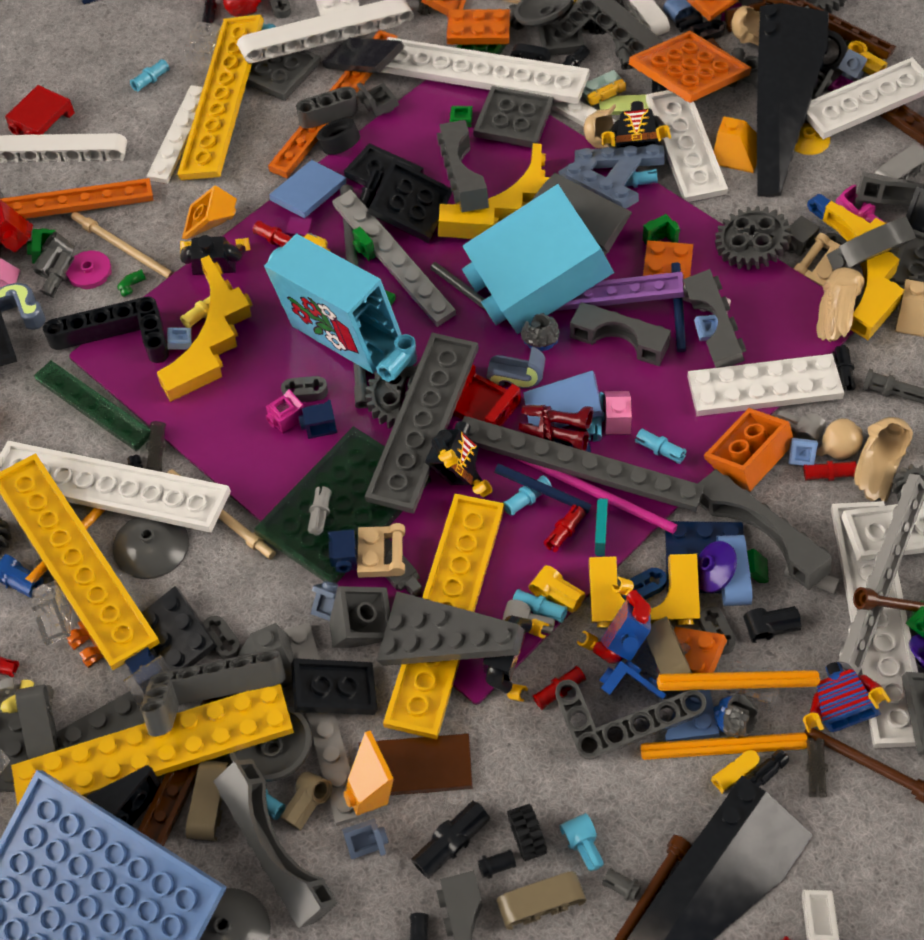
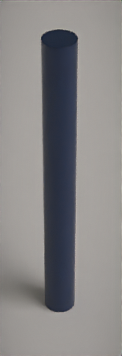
[671,262,686,352]
[494,463,592,514]

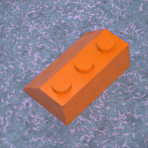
[704,408,793,492]

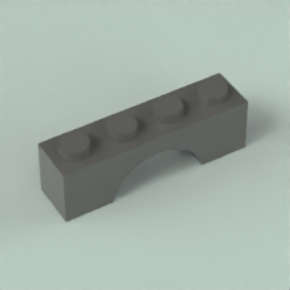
[683,269,746,368]
[570,302,671,366]

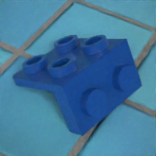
[599,660,666,699]

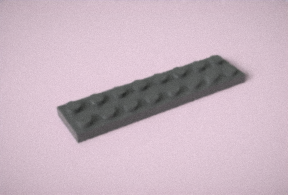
[365,333,479,514]

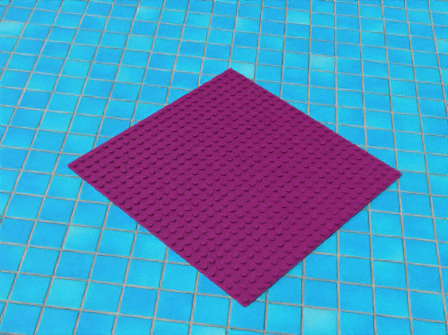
[69,80,856,705]

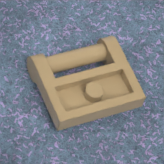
[793,233,840,287]
[357,523,405,578]

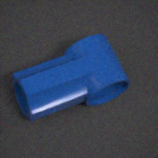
[0,554,44,598]

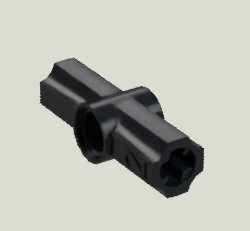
[411,800,490,879]

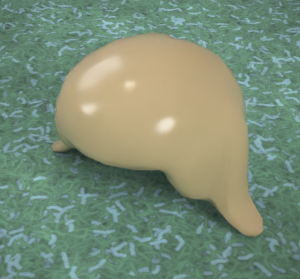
[583,104,616,149]
[816,418,863,460]

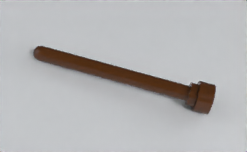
[853,587,924,612]
[804,728,924,803]
[614,834,692,940]

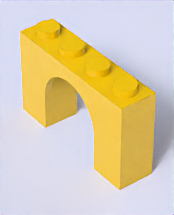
[589,554,700,628]

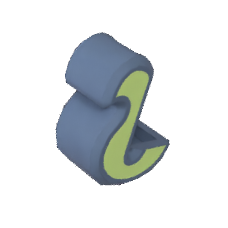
[0,283,46,330]
[487,347,545,388]

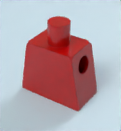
[0,200,33,252]

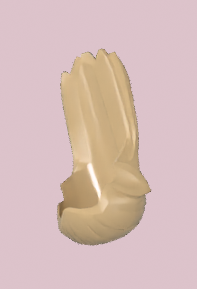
[731,6,760,46]
[816,267,865,342]
[854,417,913,501]

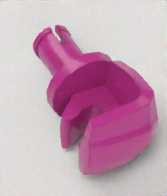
[835,184,887,223]

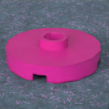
[66,250,112,289]

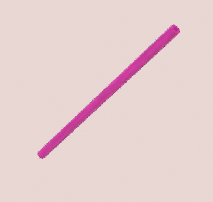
[453,421,678,534]

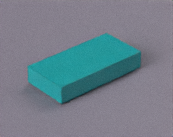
[594,498,608,557]

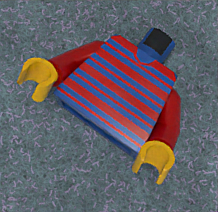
[577,577,651,664]
[803,662,891,733]

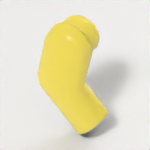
[1,680,34,713]

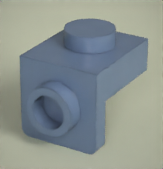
[838,49,867,81]
[310,581,338,621]
[342,818,389,859]

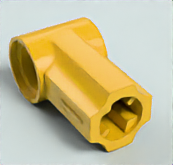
[847,41,888,75]
[529,565,585,613]

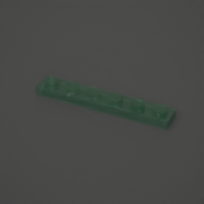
[34,360,153,452]

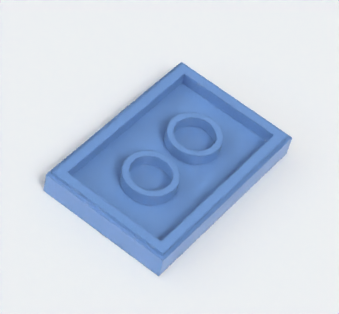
[269,160,346,219]
[523,370,603,428]

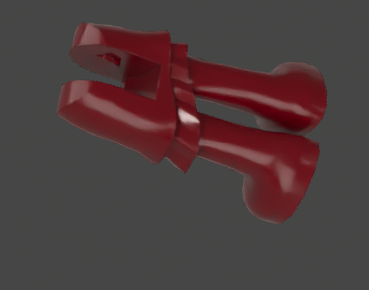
[518,405,593,451]

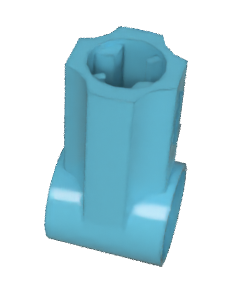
[376,334,417,382]

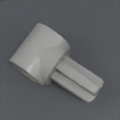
[776,411,826,442]
[502,600,555,634]

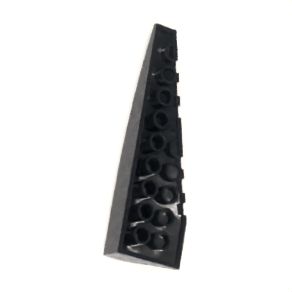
[757,3,829,197]
[627,776,813,940]

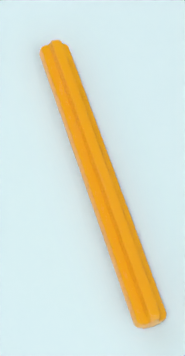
[657,670,820,691]
[640,732,808,760]

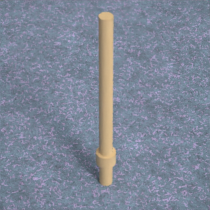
[71,212,174,278]
[167,469,276,560]

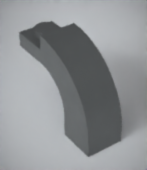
[827,217,916,270]

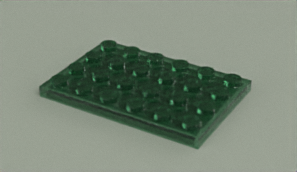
[254,426,431,583]

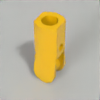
[711,750,759,794]

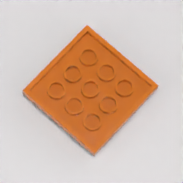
[629,31,751,103]

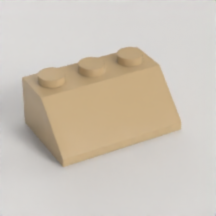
[895,279,924,337]

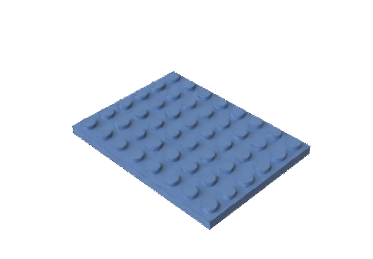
[0,770,227,940]

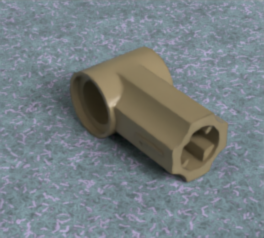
[280,771,333,831]

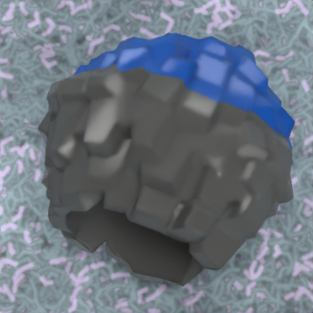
[521,313,560,351]
[713,693,759,738]

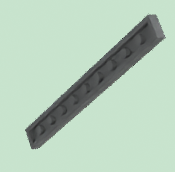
[462,416,704,512]

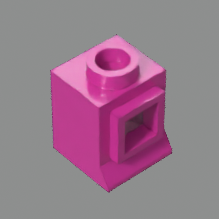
[265,389,304,434]

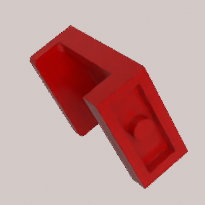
[5,85,75,135]
[453,364,521,427]

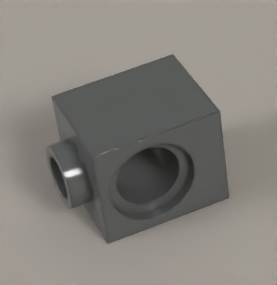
[787,216,820,256]

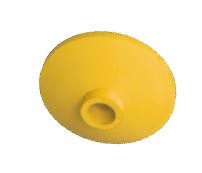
[794,123,830,155]

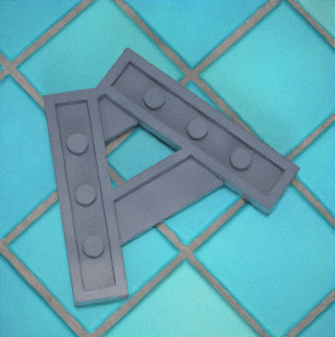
[559,144,664,209]

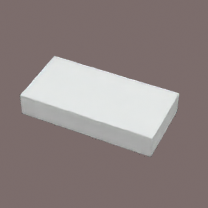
[802,890,839,940]

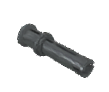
[863,369,924,404]

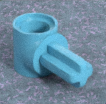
[559,813,604,871]

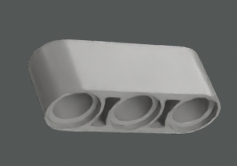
[875,143,924,180]

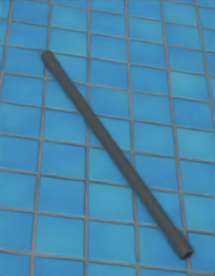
[340,185,368,409]

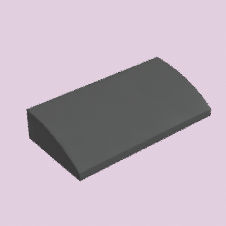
[532,173,632,252]

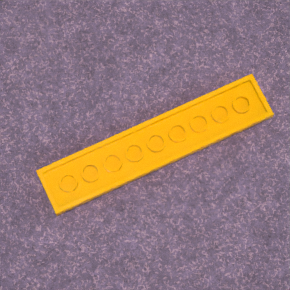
[177,14,264,180]
[0,453,160,671]
[383,494,504,740]
[11,683,294,806]

